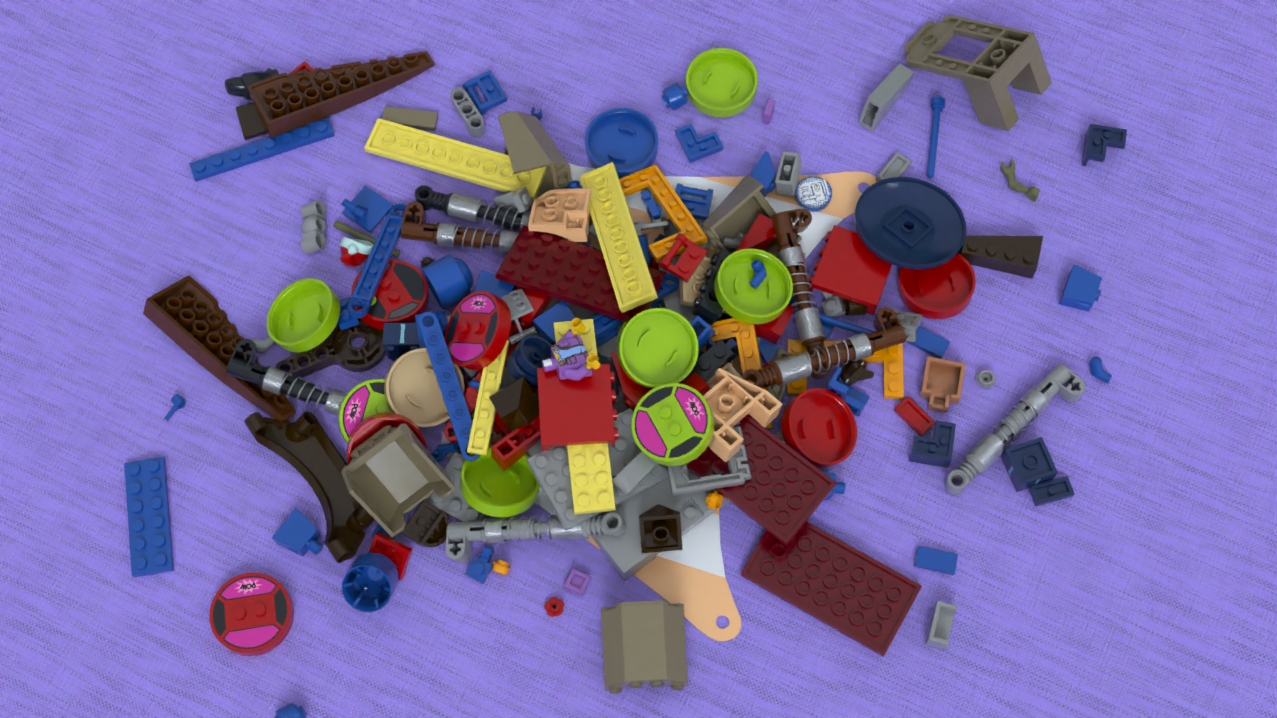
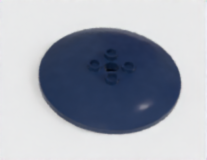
[854,177,966,270]

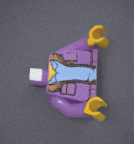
[542,318,600,381]

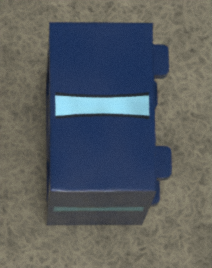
[382,323,420,361]
[1001,437,1058,492]

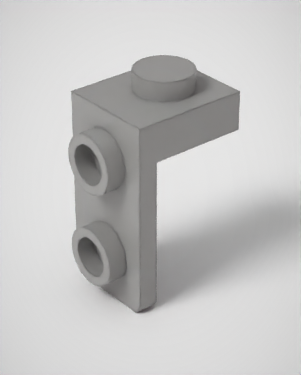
[494,186,533,213]
[634,219,669,236]

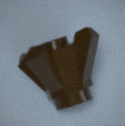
[840,359,874,386]

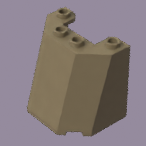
[498,111,572,207]
[703,175,802,259]
[341,423,456,537]
[601,600,688,694]

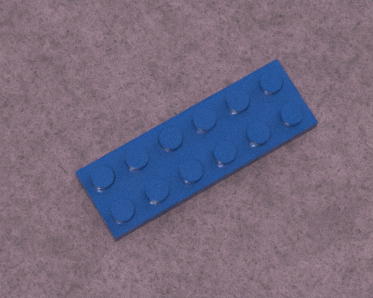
[124,456,174,577]

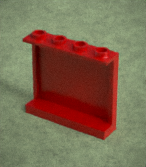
[808,225,893,315]
[537,364,619,451]

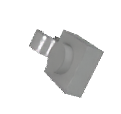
[822,291,846,318]

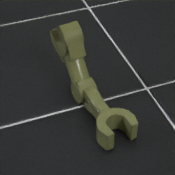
[1000,160,1040,201]

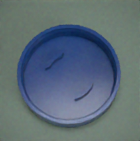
[585,108,658,179]

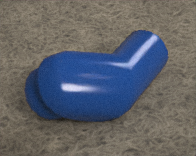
[749,260,767,289]
[1089,356,1112,384]
[431,442,459,462]

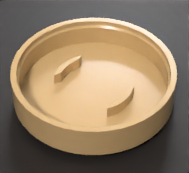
[384,348,464,427]

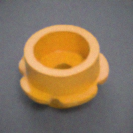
[706,491,723,510]
[492,559,511,575]

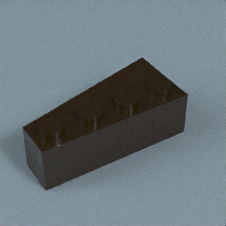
[960,236,1043,279]

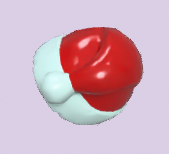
[340,237,374,267]

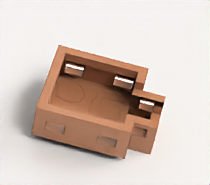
[919,356,966,413]

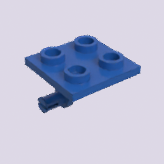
[342,186,393,233]

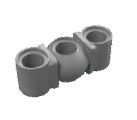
[301,200,326,254]

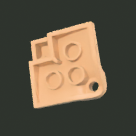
[528,188,592,242]

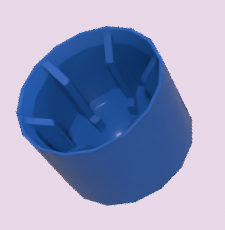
[421,254,473,310]
[342,553,398,613]

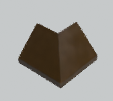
[489,376,539,430]
[639,504,683,553]

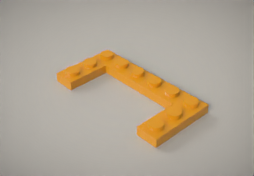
[619,164,707,263]
[705,318,773,429]
[787,339,904,399]

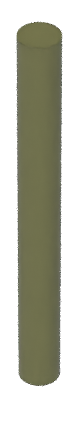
[333,220,401,258]

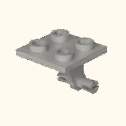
[501,288,537,345]

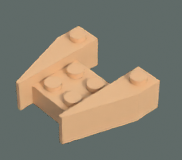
[703,368,783,463]

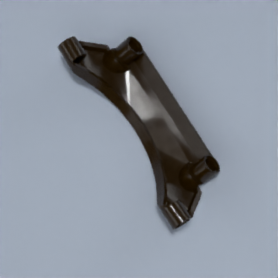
[244,412,375,563]

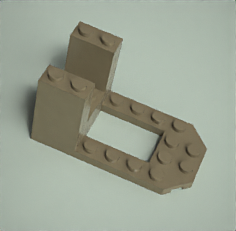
[904,15,1052,131]

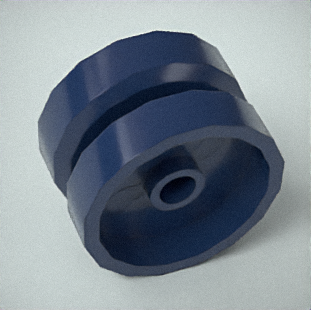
[506,335,552,386]

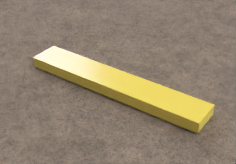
[467,340,509,456]

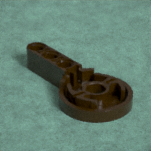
[276,318,386,379]

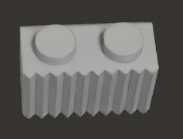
[775,152,802,196]

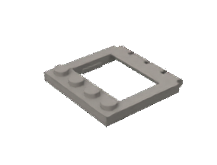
[667,421,752,495]

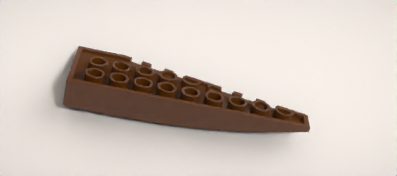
[247,51,435,138]
[143,275,296,423]

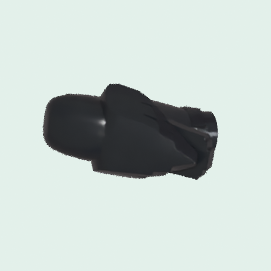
[225,68,279,100]

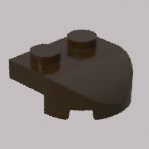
[401,500,449,547]

